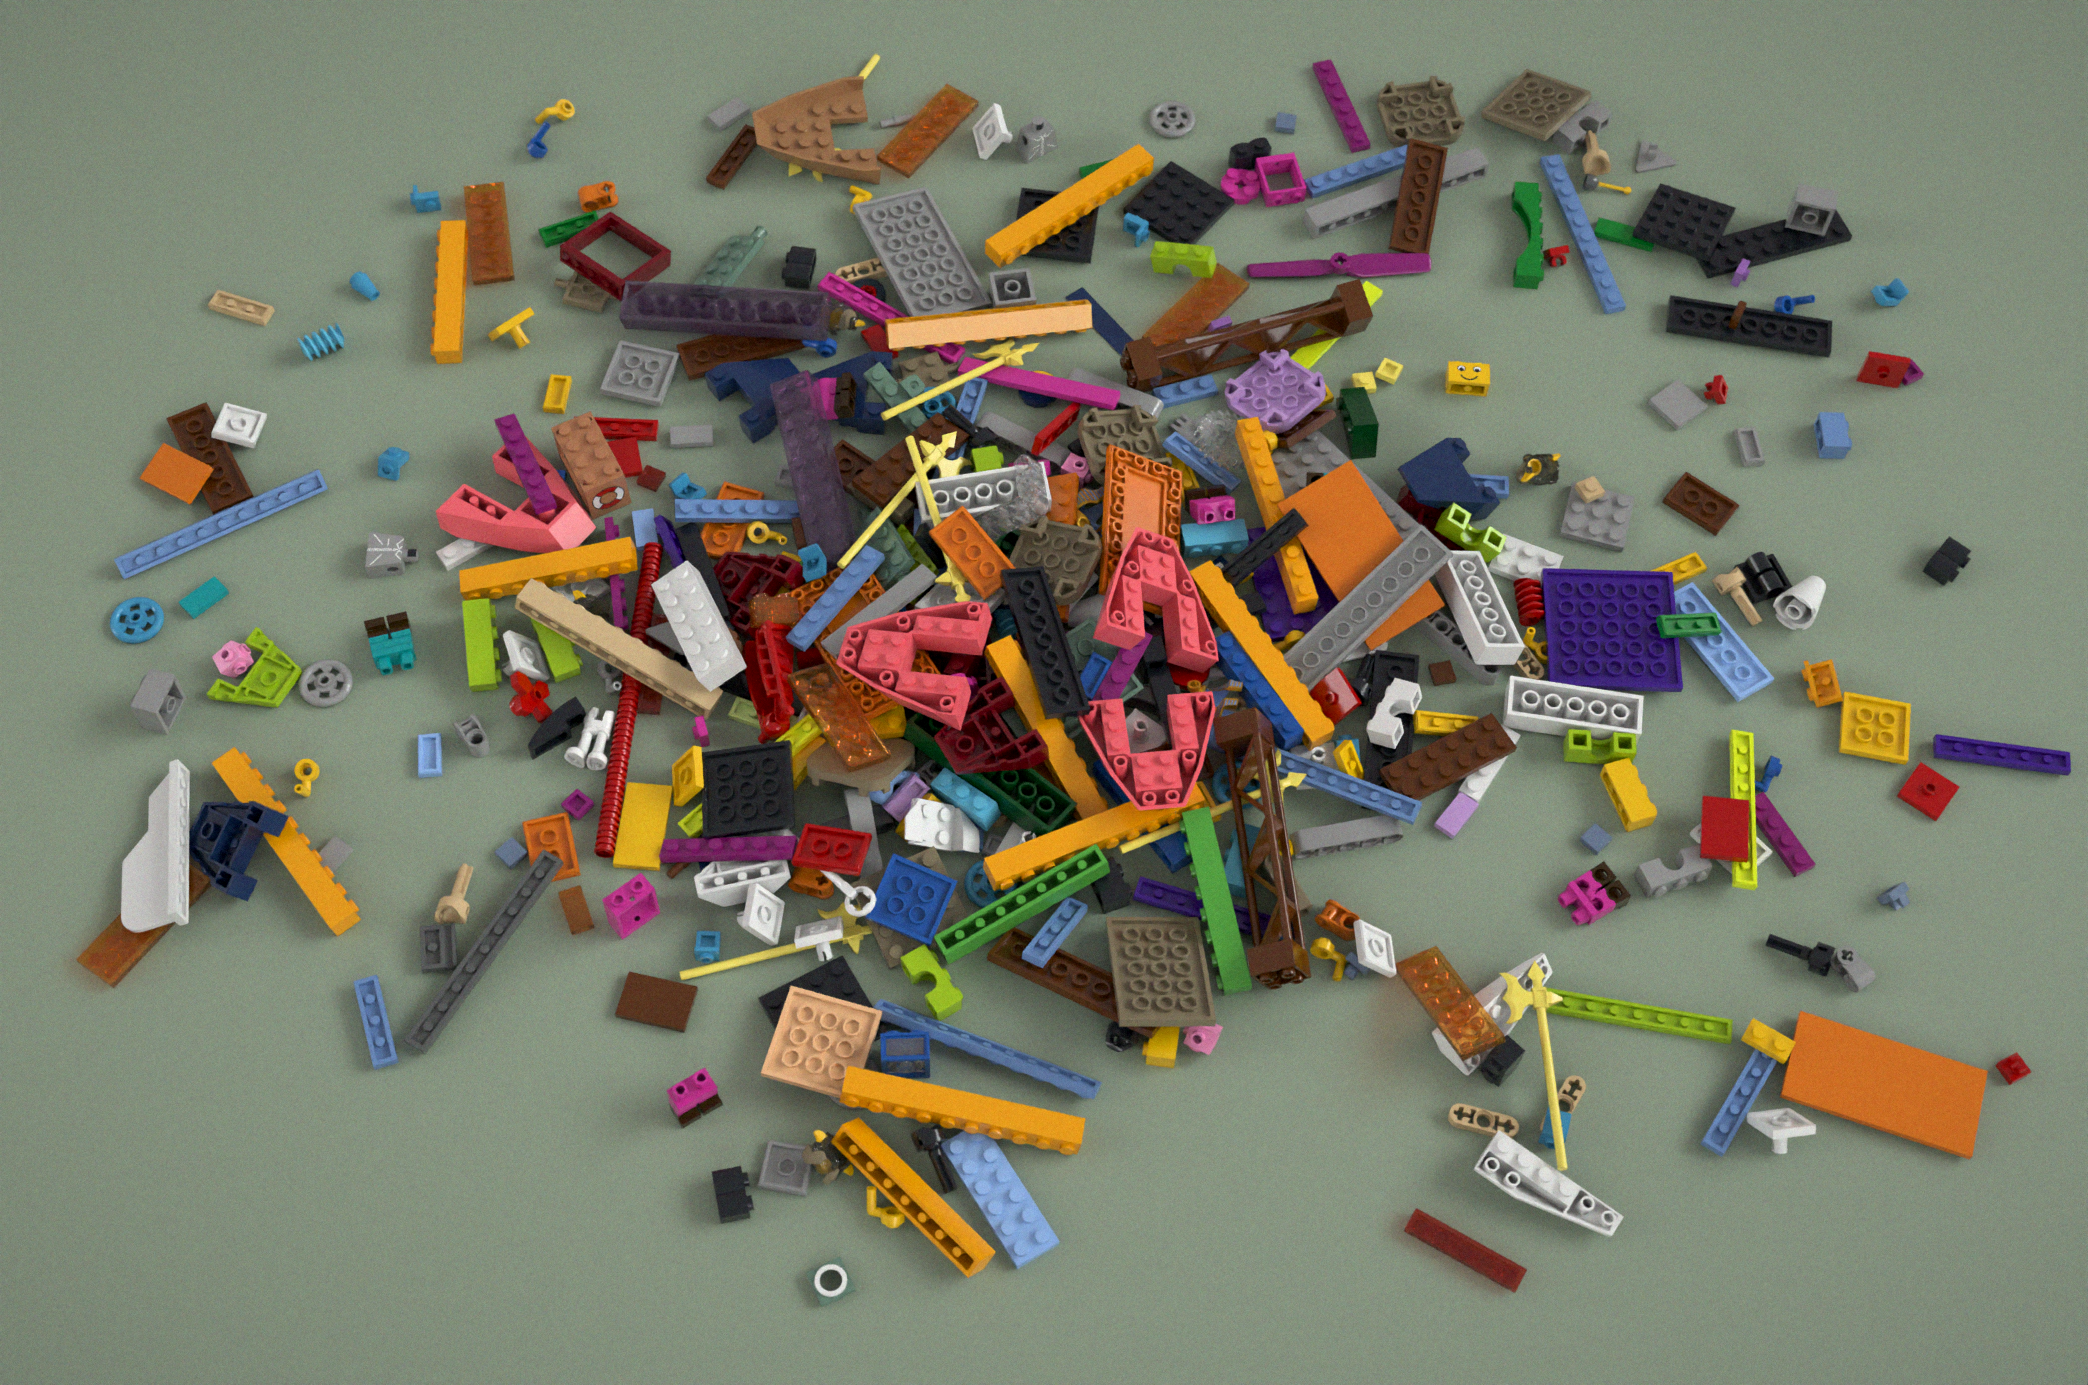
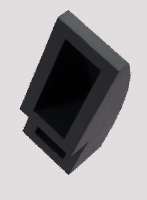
[528,696,586,759]

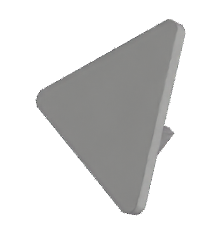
[1636,139,1676,173]
[646,622,685,655]

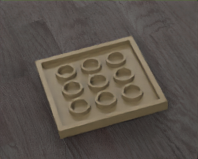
[1481,69,1591,141]
[850,846,968,969]

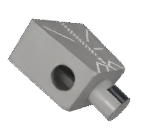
[1016,116,1058,163]
[365,532,419,579]

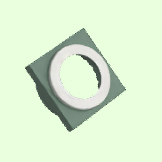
[806,1257,856,1307]

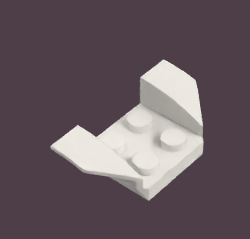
[904,798,980,853]

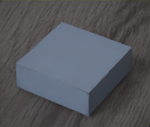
[1275,112,1297,134]
[1579,823,1612,855]
[494,837,528,870]

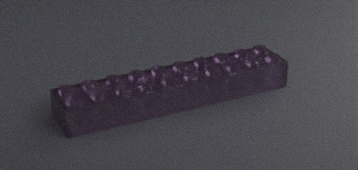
[619,280,832,341]
[770,370,859,574]

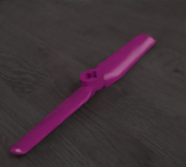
[1247,252,1432,278]

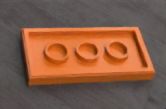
[700,481,765,560]
[928,506,1016,601]

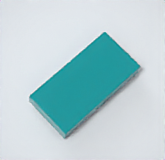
[179,576,229,619]

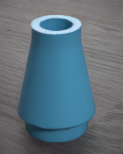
[349,271,380,301]

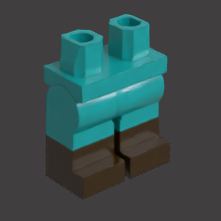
[364,611,417,676]

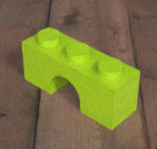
[1150,241,1217,278]
[1434,503,1507,563]
[1563,729,1637,764]
[900,944,963,1021]

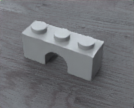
[1552,100,1613,155]
[1634,843,1713,898]

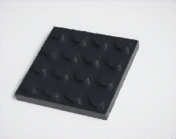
[1123,161,1234,245]
[1632,183,1736,262]
[1016,188,1100,264]
[702,740,796,839]
[758,955,887,1042]

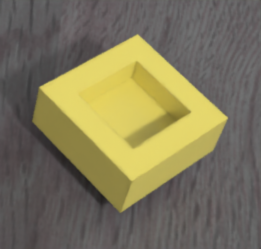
[1375,358,1403,385]
[1351,372,1377,394]

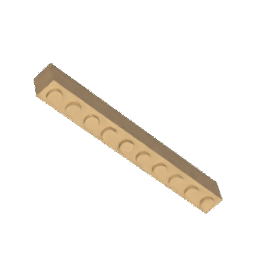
[515,578,723,721]

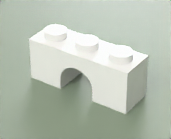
[1366,678,1422,749]

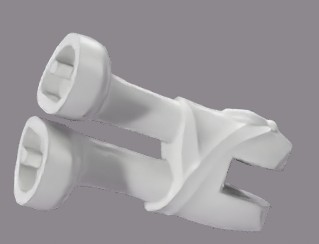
[564,707,615,770]

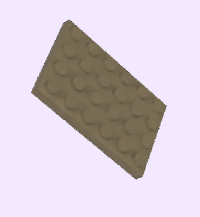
[1105,917,1216,1027]

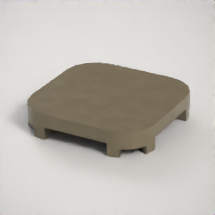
[1377,76,1465,147]
[1077,405,1172,486]
[1009,515,1103,606]
[807,733,916,797]

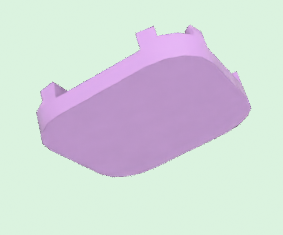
[1225,349,1326,434]

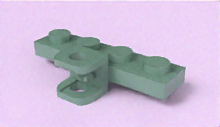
[863,362,928,434]

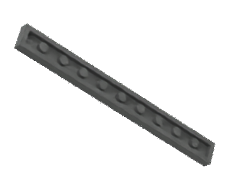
[404,849,564,1055]

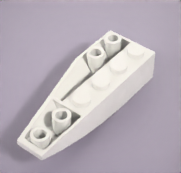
[1431,953,1553,1075]
[1473,1130,1624,1237]

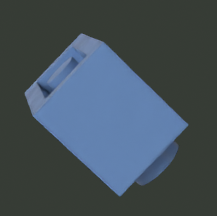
[1814,412,1852,459]

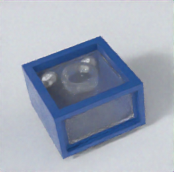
[880,1030,930,1079]

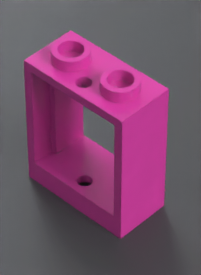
[1254,152,1306,207]
[602,873,660,940]

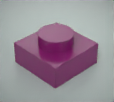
[1901,359,1924,386]
[561,789,595,821]

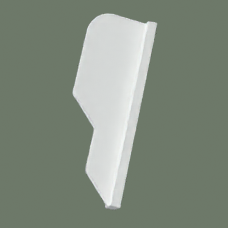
[121,759,190,933]

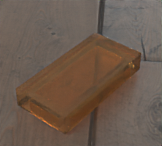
[558,885,594,935]

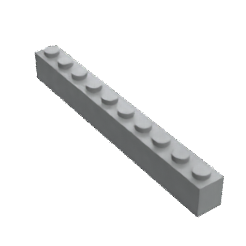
[1303,147,1489,239]

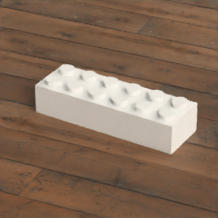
[915,462,1052,530]
[1435,551,1525,665]
[651,560,747,692]
[1503,676,1644,745]

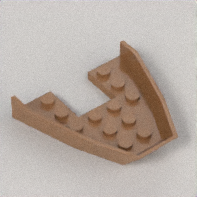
[752,76,881,185]

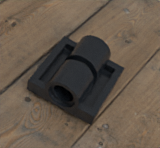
[1733,552,1793,604]

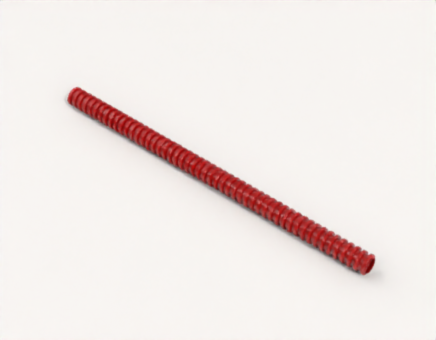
[594,542,663,858]

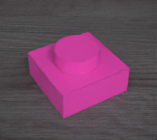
[692,716,710,747]

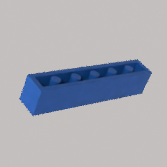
[1215,631,1304,751]
[1092,759,1192,874]

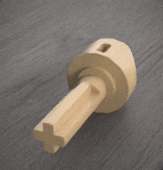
[1582,130,1611,176]
[1712,567,1763,627]
[434,863,473,925]

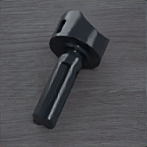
[943,404,999,450]
[1348,653,1375,707]
[1766,934,1836,977]
[1105,1021,1139,1052]
[911,1124,958,1194]

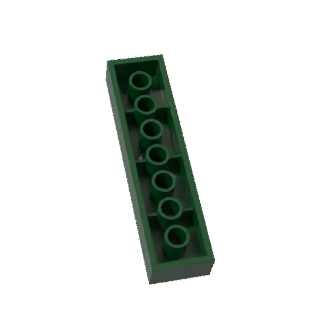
[903,712,1077,838]

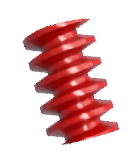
[1513,578,1545,627]

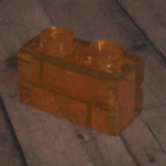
[748,593,799,628]

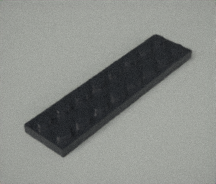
[1696,210,1852,279]
[1666,295,1832,358]
[1000,566,1091,719]
[1361,650,1420,810]

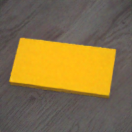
[613,782,673,871]

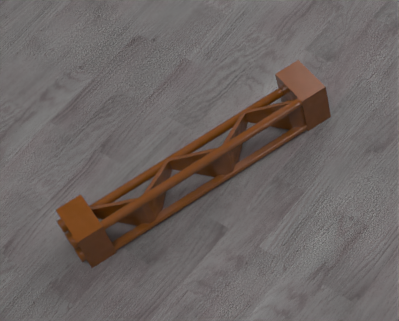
[1120,279,1373,393]
[1213,707,1311,990]

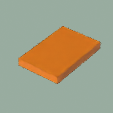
[140,443,214,505]
[522,812,581,882]

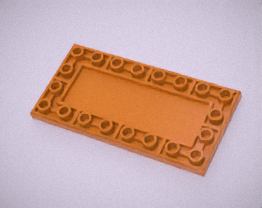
[1099,444,1182,617]
[1277,460,1445,652]
[784,560,941,723]
[1780,1011,1988,1160]

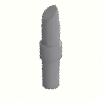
[879,114,915,128]

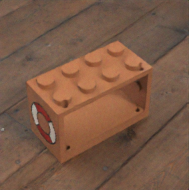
[551,411,632,520]

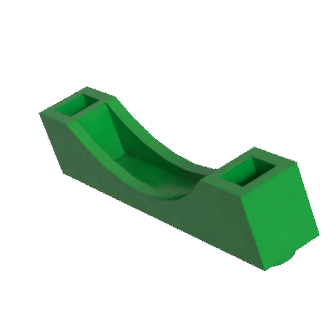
[1511,181,1544,289]

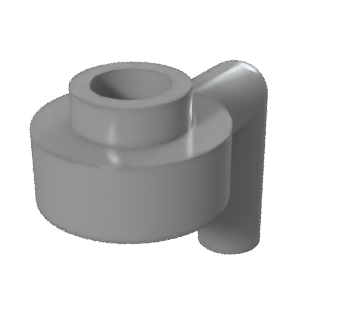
[597,660,622,694]

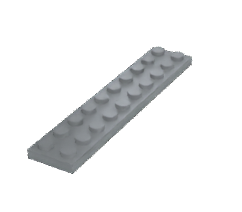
[1283,525,1453,693]

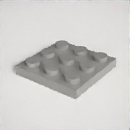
[600,340,680,407]
[1559,481,1635,553]

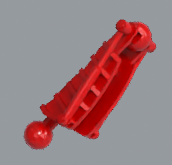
[742,604,795,744]

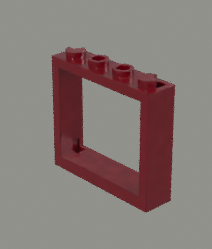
[560,211,671,301]

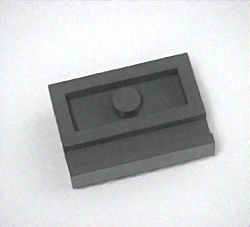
[420,923,458,974]

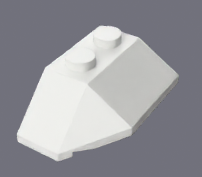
[694,860,791,907]

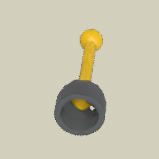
[1583,173,1631,194]

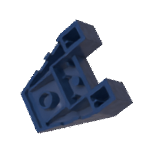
[804,351,893,435]
[705,358,810,444]
[1398,438,1500,519]
[189,801,289,902]

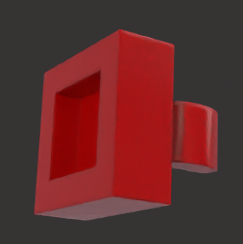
[1543,245,1570,268]
[1704,375,1728,405]
[1995,1052,2031,1085]

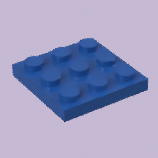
[865,853,958,946]

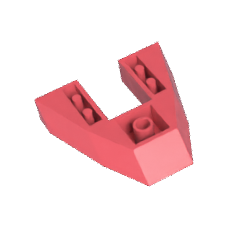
[436,436,596,553]
[1093,527,1219,673]
[836,601,992,731]
[1077,691,1215,811]

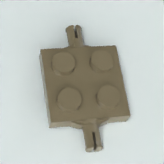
[554,271,622,313]
[895,352,959,388]

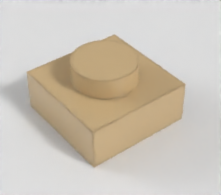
[1574,476,1605,504]

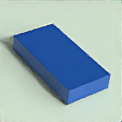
[1080,651,1113,701]

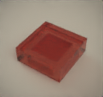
[637,465,666,492]

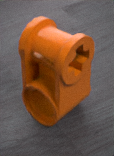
[578,181,618,213]
[788,866,835,900]
[1315,899,1361,941]

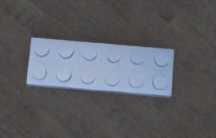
[1674,582,1774,702]
[940,1131,1059,1269]

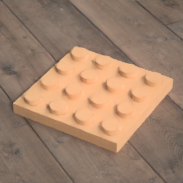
[761,986,882,1098]

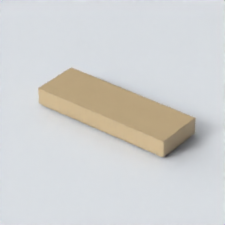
[208,289,275,326]

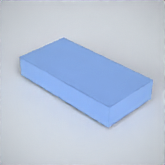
[632,508,658,551]
[418,733,442,778]

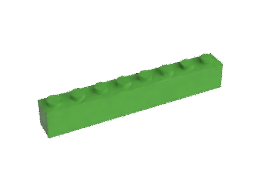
[1179,807,1252,996]
[934,844,1110,965]

